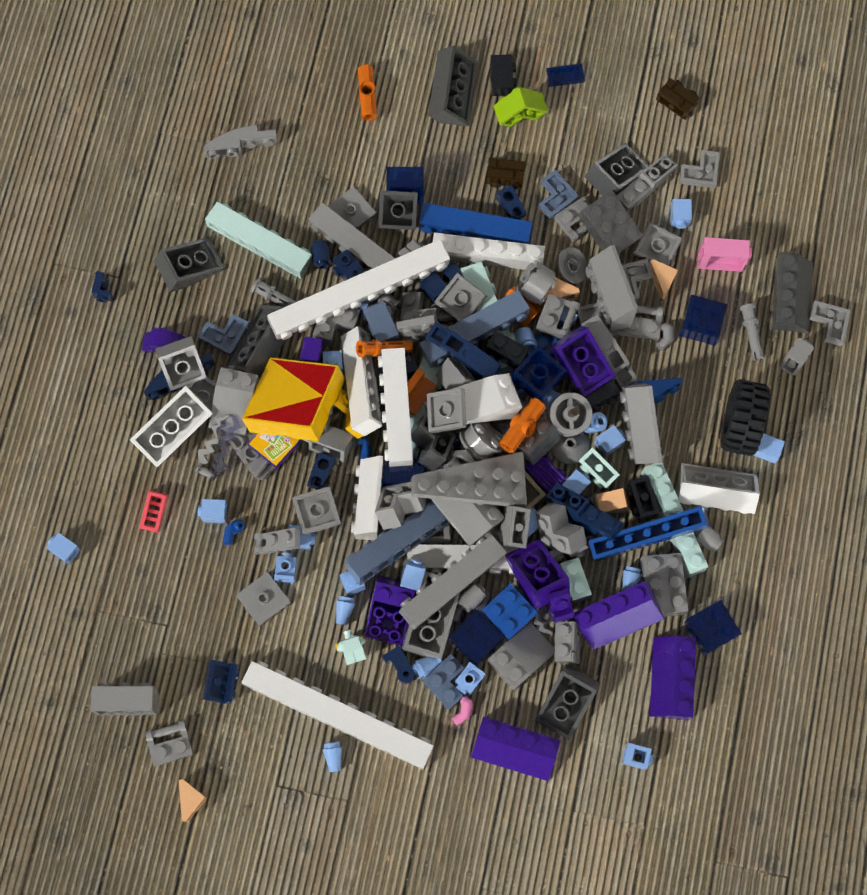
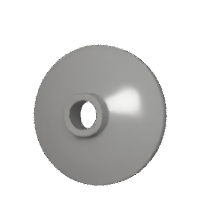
[558,247,588,284]
[551,432,589,465]

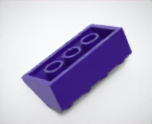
[574,581,665,650]
[650,636,696,720]
[471,716,561,781]

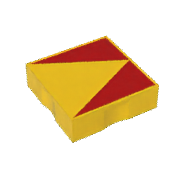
[242,358,345,442]

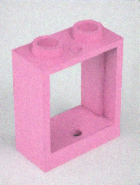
[698,237,752,272]

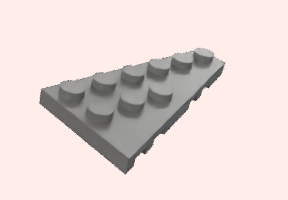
[188,377,269,480]
[411,452,527,508]

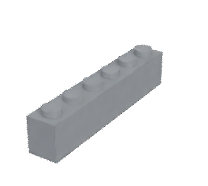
[308,203,398,289]
[399,535,507,630]

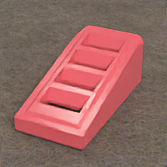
[139,490,169,533]

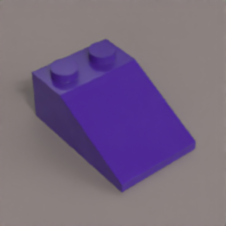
[550,326,615,397]
[505,539,570,609]

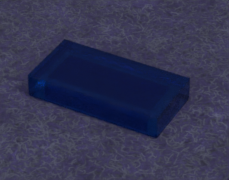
[546,64,585,87]

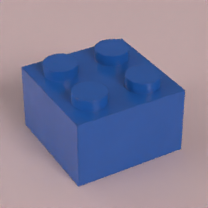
[482,583,540,640]

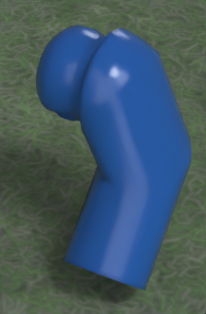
[356,436,371,461]
[223,520,245,545]

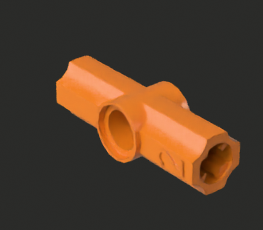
[357,64,377,121]
[499,398,546,453]

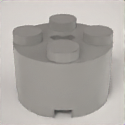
[515,260,557,305]

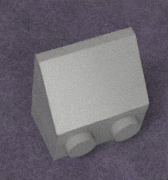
[155,336,207,391]

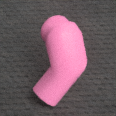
[452,696,474,726]

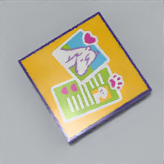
[247,433,302,469]

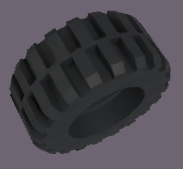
[720,379,770,456]

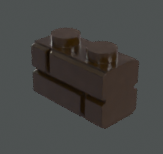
[656,78,700,120]
[486,158,525,189]

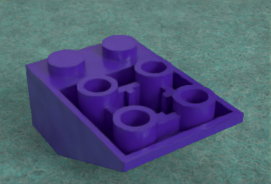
[364,575,416,646]

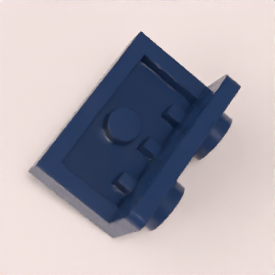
[332,250,365,281]
[202,660,239,704]

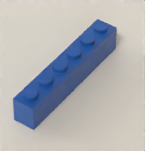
[419,203,532,244]
[589,506,711,561]

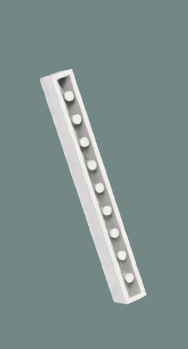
[267,239,450,340]
[241,660,434,769]

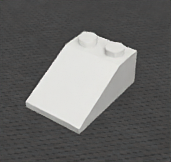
[452,374,522,424]

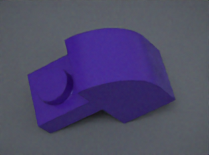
[141,328,187,353]
[547,588,574,623]

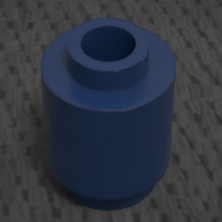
[311,240,332,269]

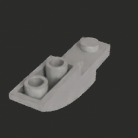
[204,125,278,159]
[616,154,678,212]
[581,314,638,389]

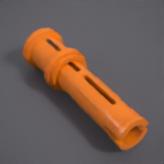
[356,339,413,357]

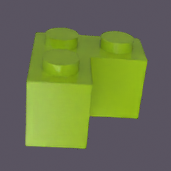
[493,87,548,127]

